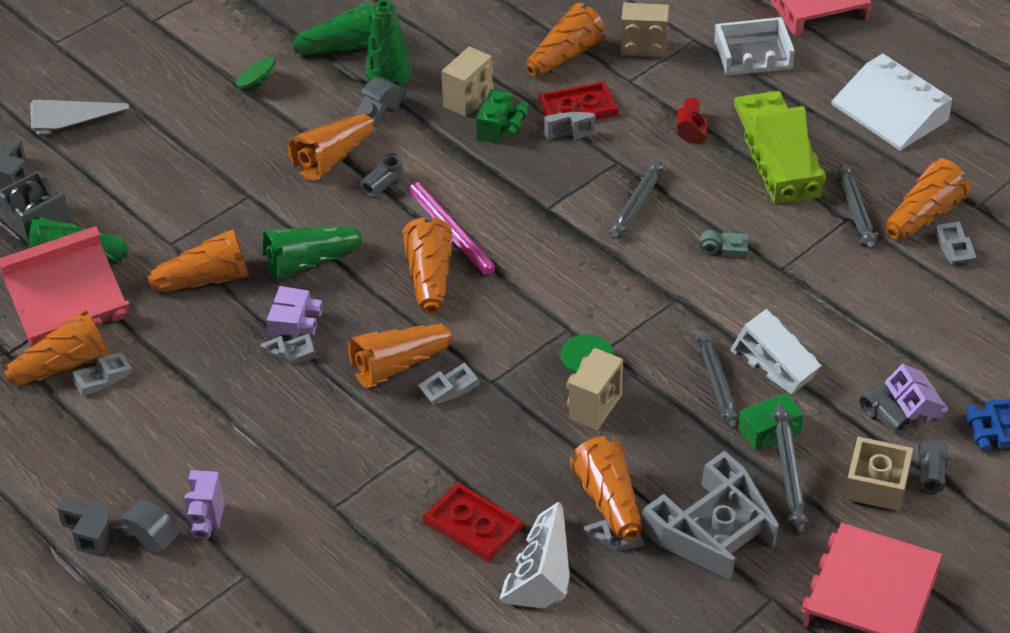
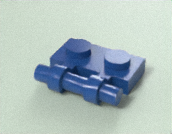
[966,399,1010,452]

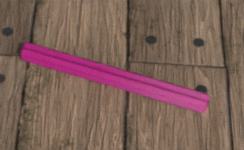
[410,182,495,276]

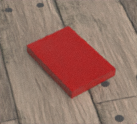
[538,81,618,120]
[422,482,524,563]

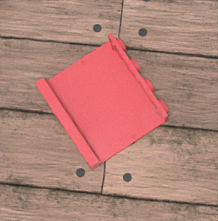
[770,0,872,37]
[0,226,130,347]
[801,523,942,633]

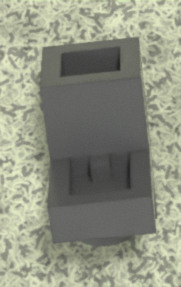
[355,77,407,126]
[0,138,28,188]
[57,499,113,557]
[114,500,181,553]

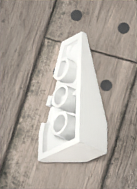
[30,100,129,135]
[500,502,570,608]

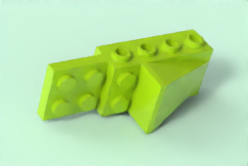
[734,91,826,204]

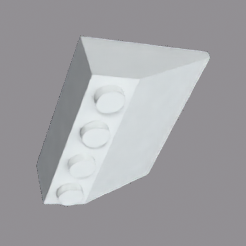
[832,54,952,151]

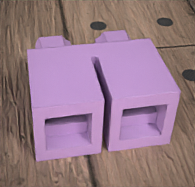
[266,286,323,339]
[885,363,948,424]
[184,470,225,539]

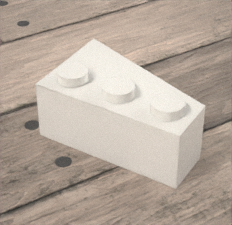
[730,309,821,394]

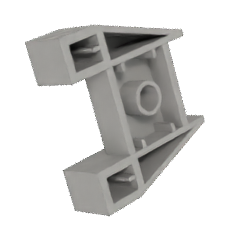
[641,451,779,580]

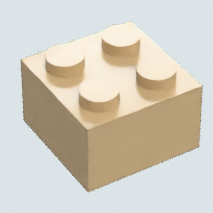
[621,3,669,58]
[441,46,494,117]
[567,348,623,430]
[845,437,913,511]

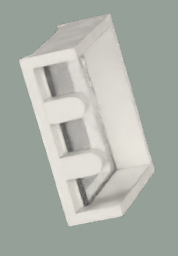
[714,17,795,76]

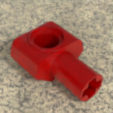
[677,97,708,144]

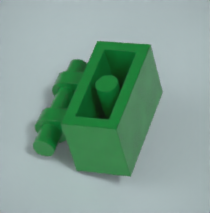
[476,89,529,144]

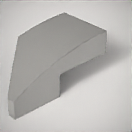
[261,333,317,365]
[584,520,645,551]

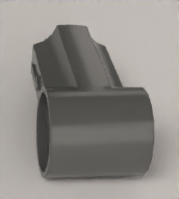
[360,152,404,198]
[859,384,913,436]
[918,441,949,495]

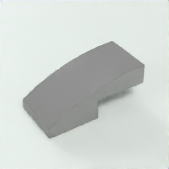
[544,112,595,140]
[934,222,977,264]
[71,352,132,396]
[418,362,481,405]

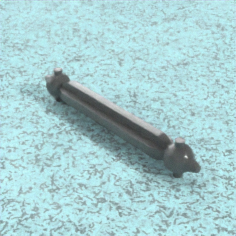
[609,161,665,239]
[835,163,879,249]
[695,330,739,429]
[771,403,809,534]

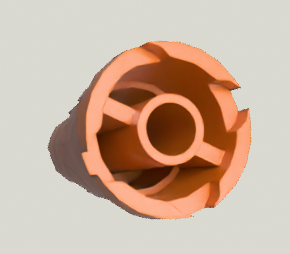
[525,3,606,77]
[288,114,374,181]
[886,158,971,240]
[402,217,453,314]
[147,228,250,293]
[4,309,110,387]
[348,324,453,388]
[569,436,643,541]

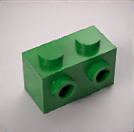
[738,393,804,451]

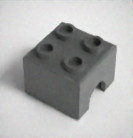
[0,170,71,244]

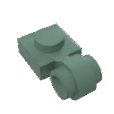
[700,230,748,258]

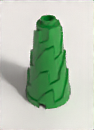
[366,0,411,86]
[292,2,372,57]
[28,216,129,263]
[261,226,362,281]

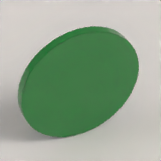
[236,57,276,89]
[561,334,613,373]

